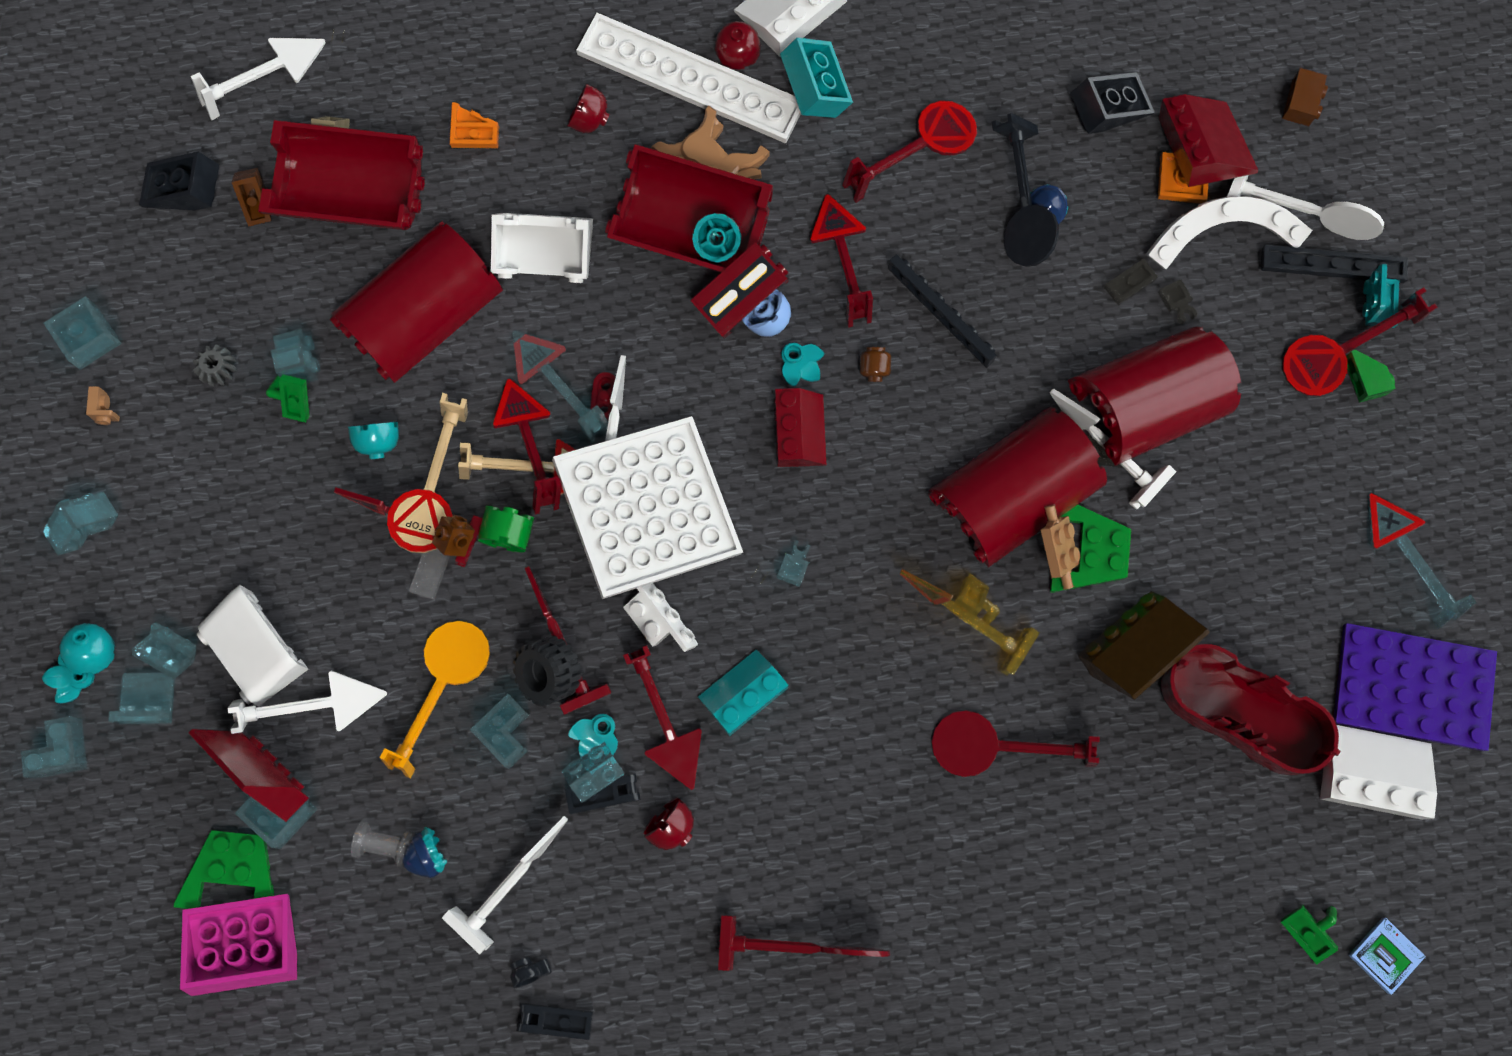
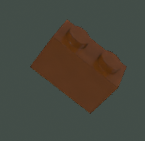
[1282,68,1328,126]

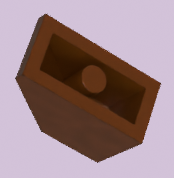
[231,168,272,227]

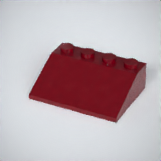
[1159,94,1258,187]
[188,729,309,822]

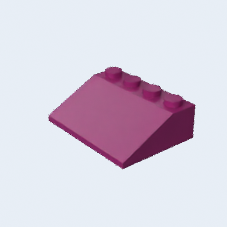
[180,894,297,996]

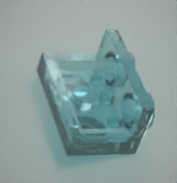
[132,622,196,679]
[561,742,624,802]

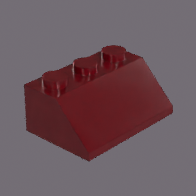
[775,388,827,467]

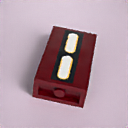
[690,242,789,339]

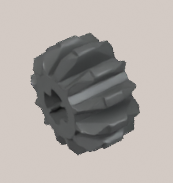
[193,345,237,387]

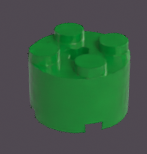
[478,506,534,553]

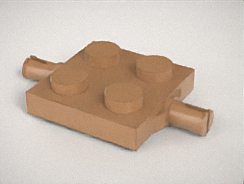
[1041,505,1080,589]

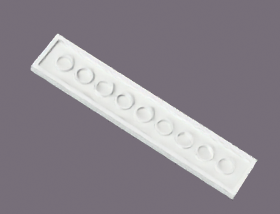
[577,13,801,143]

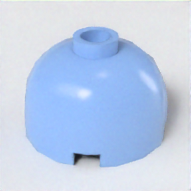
[742,289,791,337]

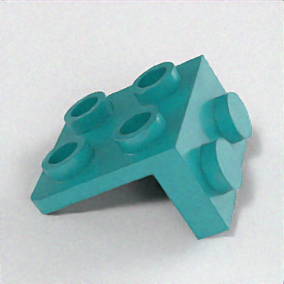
[1362,264,1399,328]

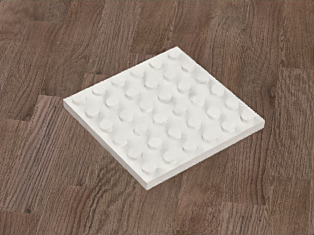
[552,416,743,599]

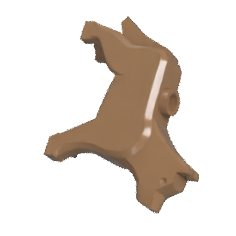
[651,106,769,179]

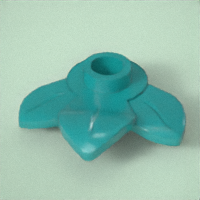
[781,343,824,387]
[42,654,95,704]
[568,714,618,760]

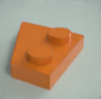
[450,102,499,148]

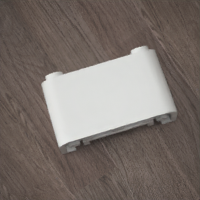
[491,213,593,283]
[197,585,308,706]

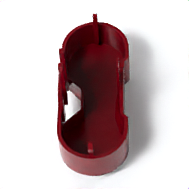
[1161,644,1341,775]

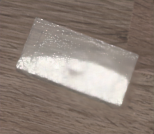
[409,549,450,600]

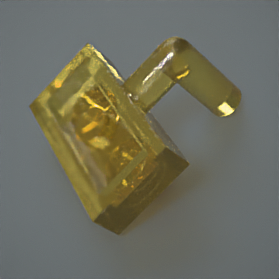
[955,573,1000,631]

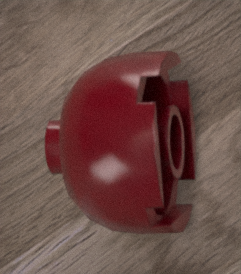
[715,21,761,70]
[567,84,610,133]
[643,797,694,850]

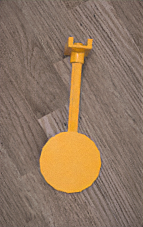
[379,621,490,779]

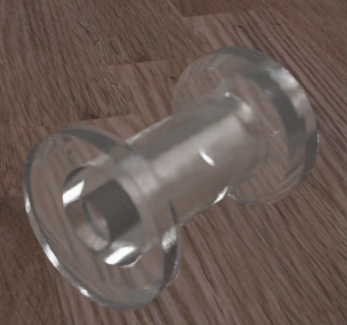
[351,821,414,868]

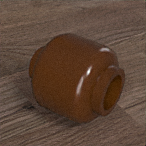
[859,347,891,382]

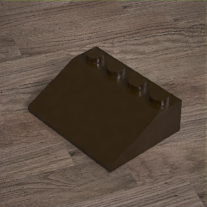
[1078,591,1210,700]

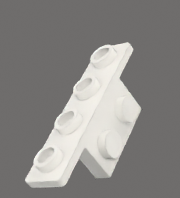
[623,583,698,652]

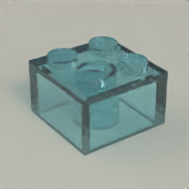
[44,296,122,370]

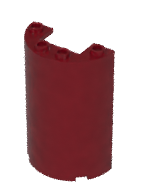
[258,120,425,230]
[605,144,773,272]
[329,221,503,383]
[1068,327,1241,466]
[928,407,1107,568]

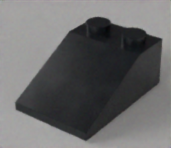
[1071,72,1155,134]
[139,151,219,211]

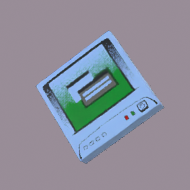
[1349,918,1426,995]

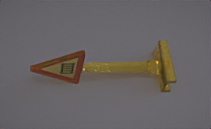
[899,569,1040,676]

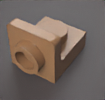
[86,387,120,425]

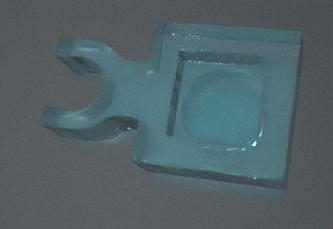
[777,540,811,587]

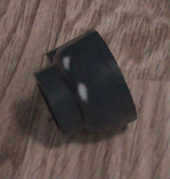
[510,957,552,988]

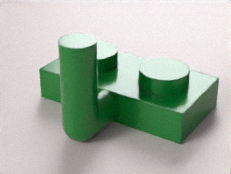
[266,374,310,423]
[1281,905,1338,965]

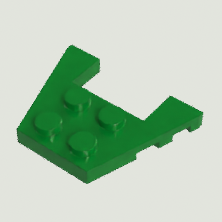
[1050,505,1131,593]
[174,830,274,909]

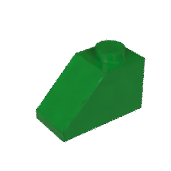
[1346,350,1396,403]

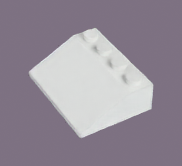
[734,0,847,57]
[1320,725,1437,820]

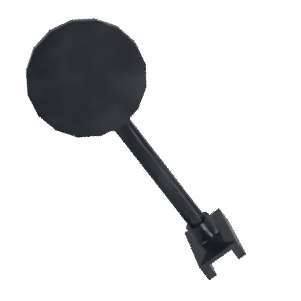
[992,113,1059,267]

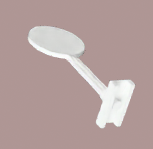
[1227,175,1384,240]

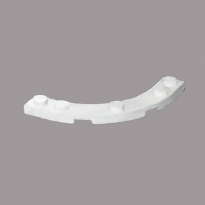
[1146,196,1313,269]

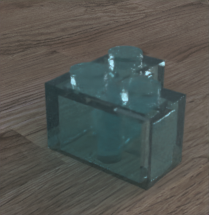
[271,329,320,383]
[43,492,118,555]
[470,694,529,769]
[21,716,87,779]
[235,797,317,849]

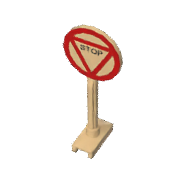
[387,393,468,553]

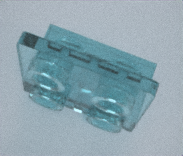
[108,673,175,724]

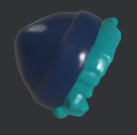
[1030,184,1068,225]
[403,827,447,878]

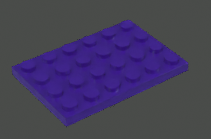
[1334,623,1497,751]

